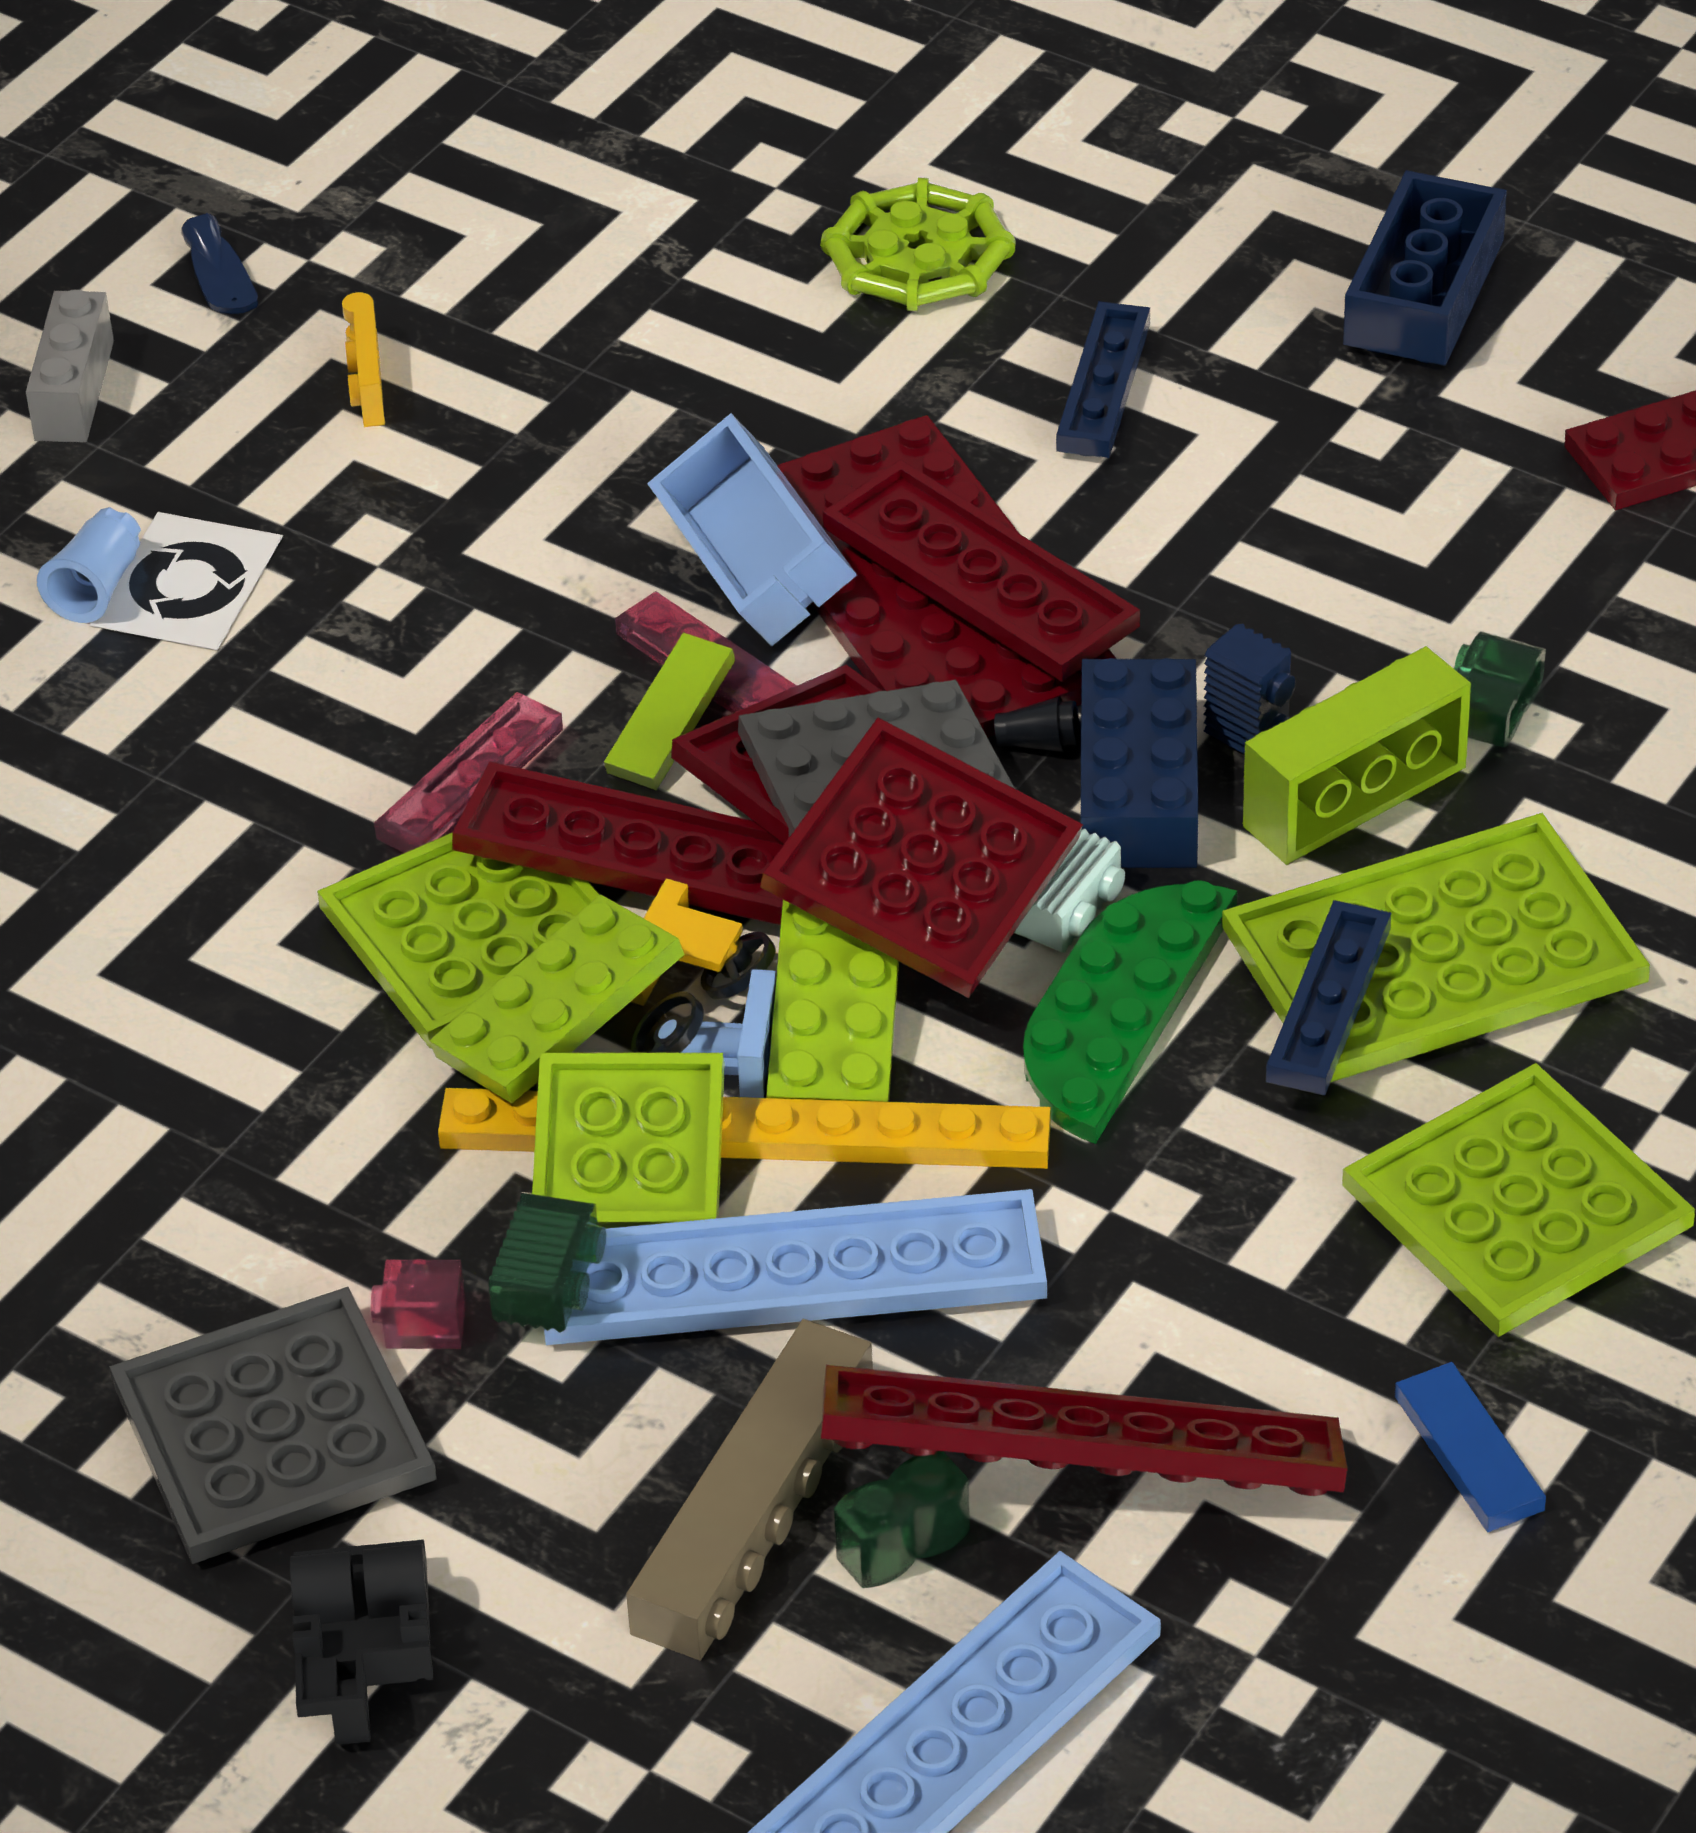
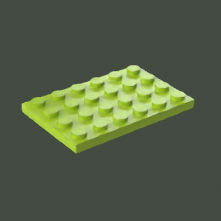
[1222,813,1650,1083]

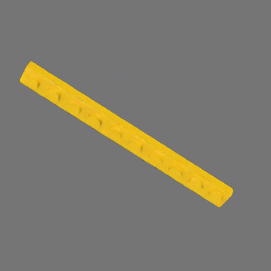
[438,1088,1051,1169]

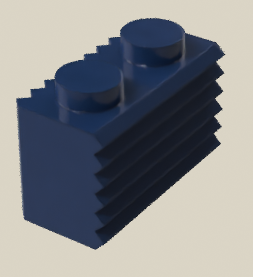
[1203,624,1296,754]

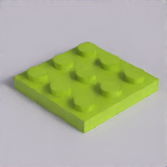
[531,1053,725,1232]

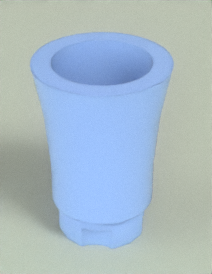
[37,507,141,623]

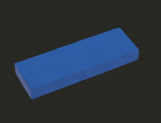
[1395,1362,1546,1533]

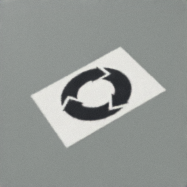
[89,512,283,650]

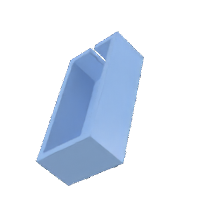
[647,413,857,646]

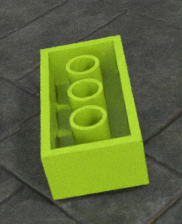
[1243,646,1471,865]

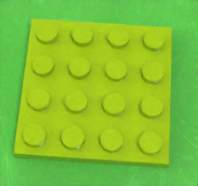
[317,833,599,1048]
[1342,1063,1695,1337]

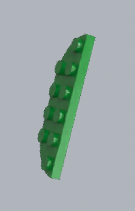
[1023,880,1237,1144]

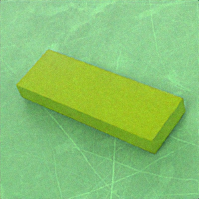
[604,632,735,790]

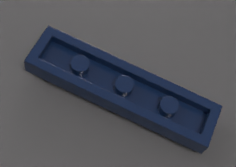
[1056,301,1150,458]
[1266,900,1391,1095]

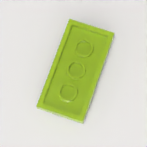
[429,894,685,1104]
[767,900,899,1102]

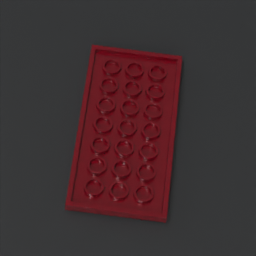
[777,415,1117,738]

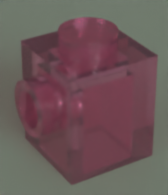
[371,1259,466,1349]

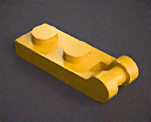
[342,292,385,427]

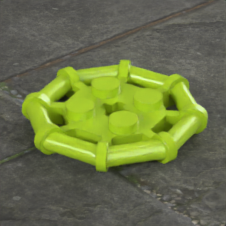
[820,178,1016,311]

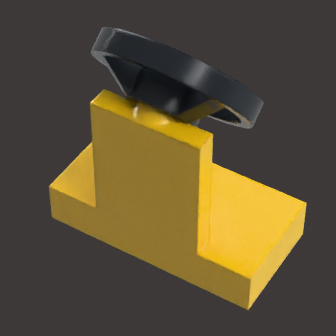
[631,878,776,1006]

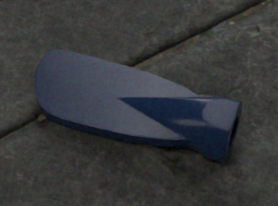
[181,213,258,314]

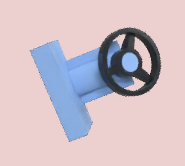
[631,969,776,1098]

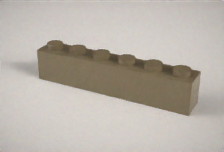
[626,1319,873,1661]

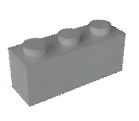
[26,290,114,442]

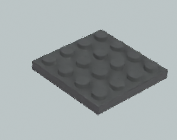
[738,680,1015,837]
[109,1287,437,1564]

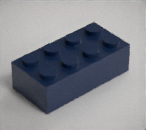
[1343,170,1507,366]
[1081,658,1198,868]

